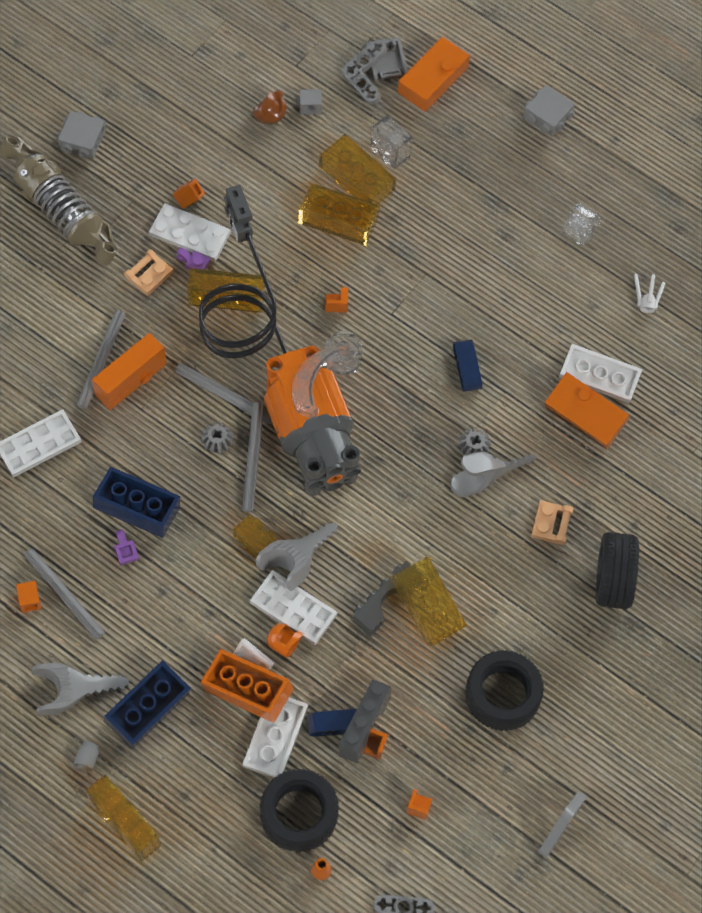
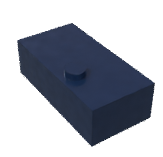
[93,466,181,538]
[104,660,191,749]

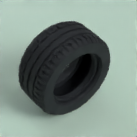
[595,532,639,609]
[465,650,544,731]
[260,769,339,852]

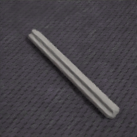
[77,310,125,409]
[175,363,272,424]
[242,402,264,512]
[25,549,105,639]

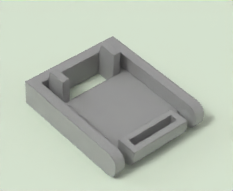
[365,37,408,81]

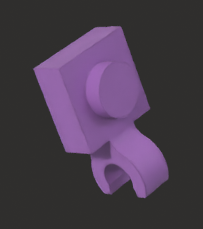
[177,247,210,276]
[114,529,139,566]

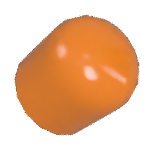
[267,623,303,658]

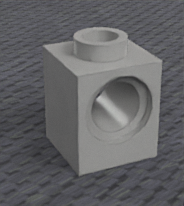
[296,89,322,115]

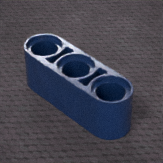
[453,339,482,392]
[307,709,357,737]

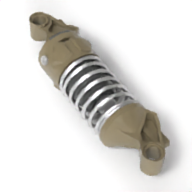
[0,134,118,266]

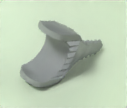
[450,452,537,497]
[256,523,338,591]
[31,663,129,716]

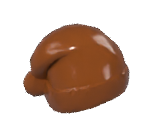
[252,90,287,124]

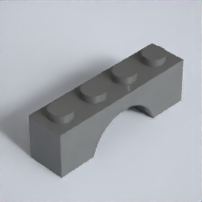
[353,561,424,637]
[339,679,391,764]

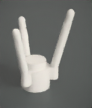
[634,274,665,313]

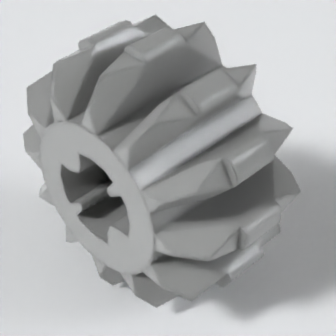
[201,422,234,454]
[458,427,491,454]

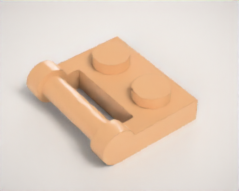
[124,249,173,296]
[531,500,574,545]

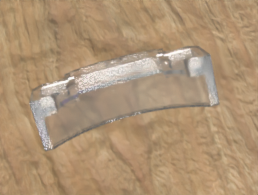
[292,346,349,420]

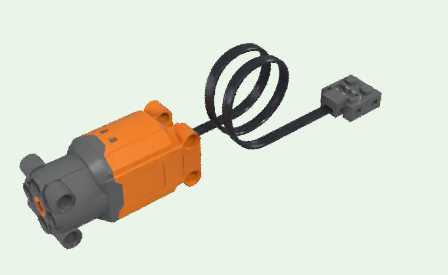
[199,185,361,496]

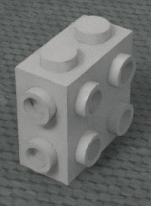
[524,85,575,136]
[57,111,106,159]

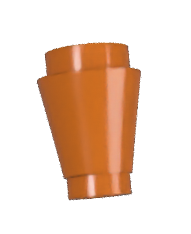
[311,858,332,880]

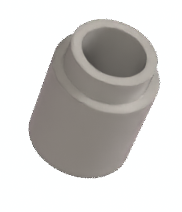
[73,741,99,773]

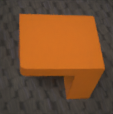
[173,178,205,208]
[325,287,348,313]
[16,581,42,613]
[363,729,388,759]
[406,789,432,820]

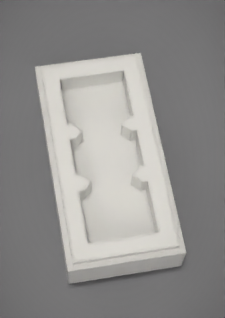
[233,638,274,670]

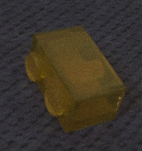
[233,514,277,558]

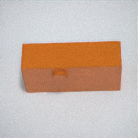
[397,36,470,112]
[92,333,166,410]
[544,372,630,449]
[200,649,294,723]

